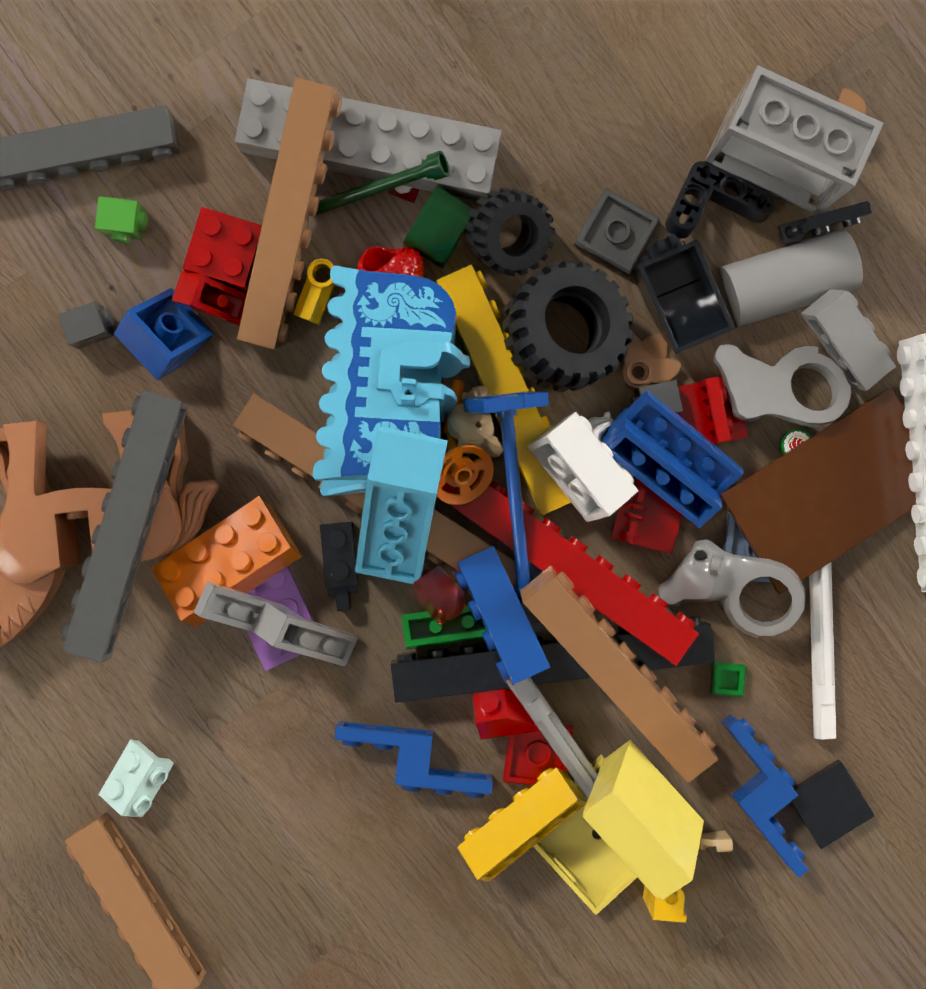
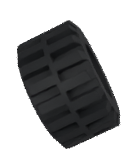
[466,188,555,276]

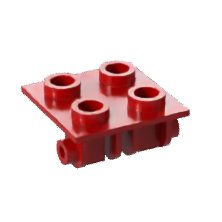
[611,479,682,554]

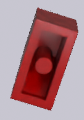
[171,271,247,326]
[473,689,540,740]

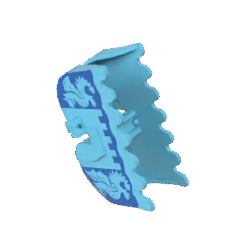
[312,266,470,497]

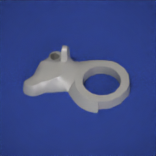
[713,344,851,428]
[658,539,805,638]

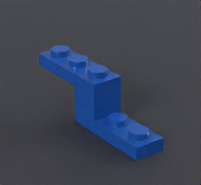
[721,714,809,878]
[335,721,493,798]

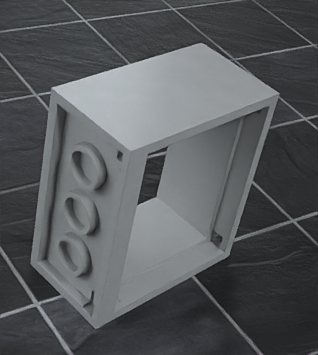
[705,65,884,214]

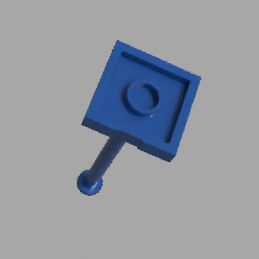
[463,391,549,600]

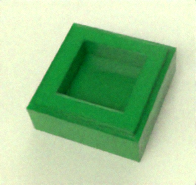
[710,661,746,697]

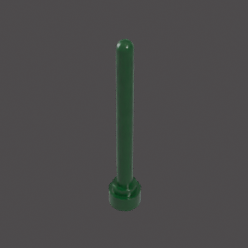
[315,151,450,216]

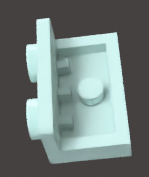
[98,739,174,817]

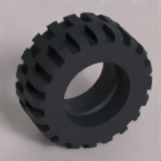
[503,261,633,392]

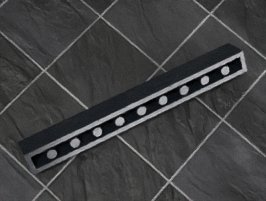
[390,616,715,703]

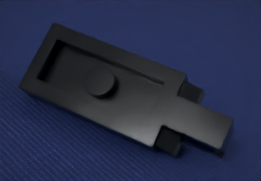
[778,201,872,245]
[320,521,358,611]

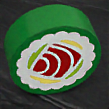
[779,429,811,455]

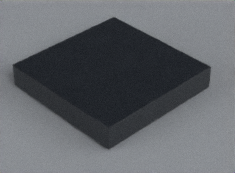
[791,759,875,849]

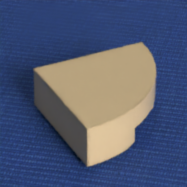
[699,830,733,852]

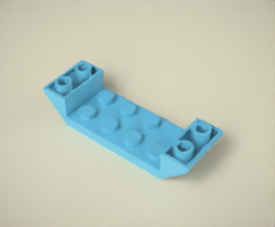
[355,426,448,585]

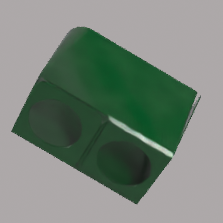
[403,184,473,269]

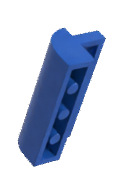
[603,390,744,528]

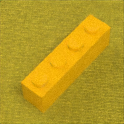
[457,768,587,882]

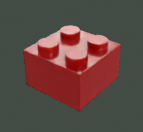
[182,206,262,293]

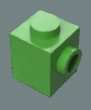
[95,196,148,243]

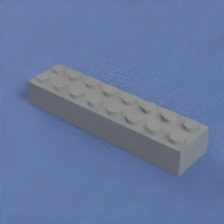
[235,78,502,201]

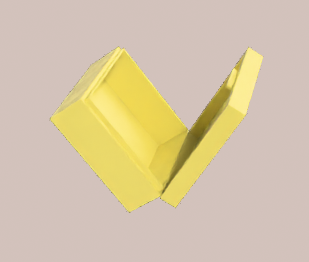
[534,740,704,915]

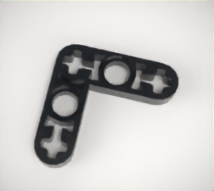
[665,161,775,239]

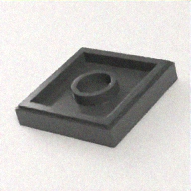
[574,188,660,276]

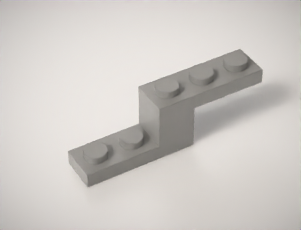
[194,581,358,666]

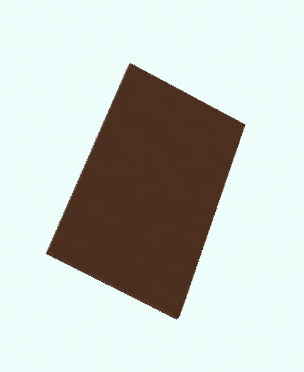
[719,387,916,594]

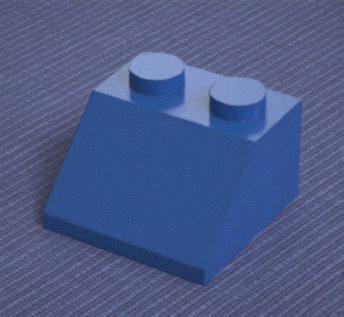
[114,288,214,381]

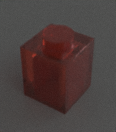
[413,565,465,626]

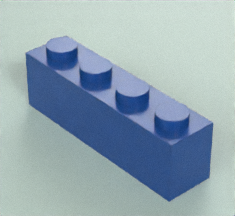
[454,546,550,685]

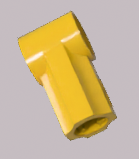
[293,258,336,325]

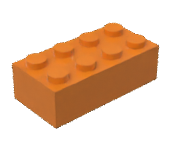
[151,496,302,628]

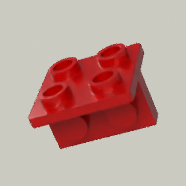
[678,376,748,444]

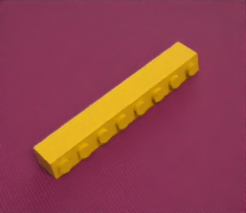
[436,264,571,515]

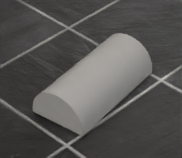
[719,229,863,328]

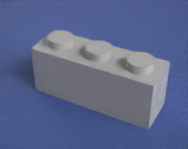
[801,289,896,391]

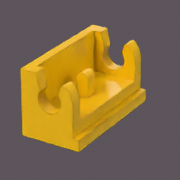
[643,885,687,923]

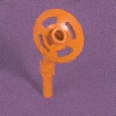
[437,380,494,505]

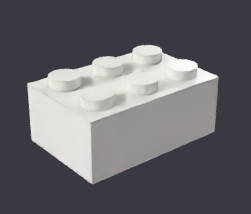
[527,412,638,522]

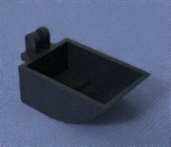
[632,233,735,354]

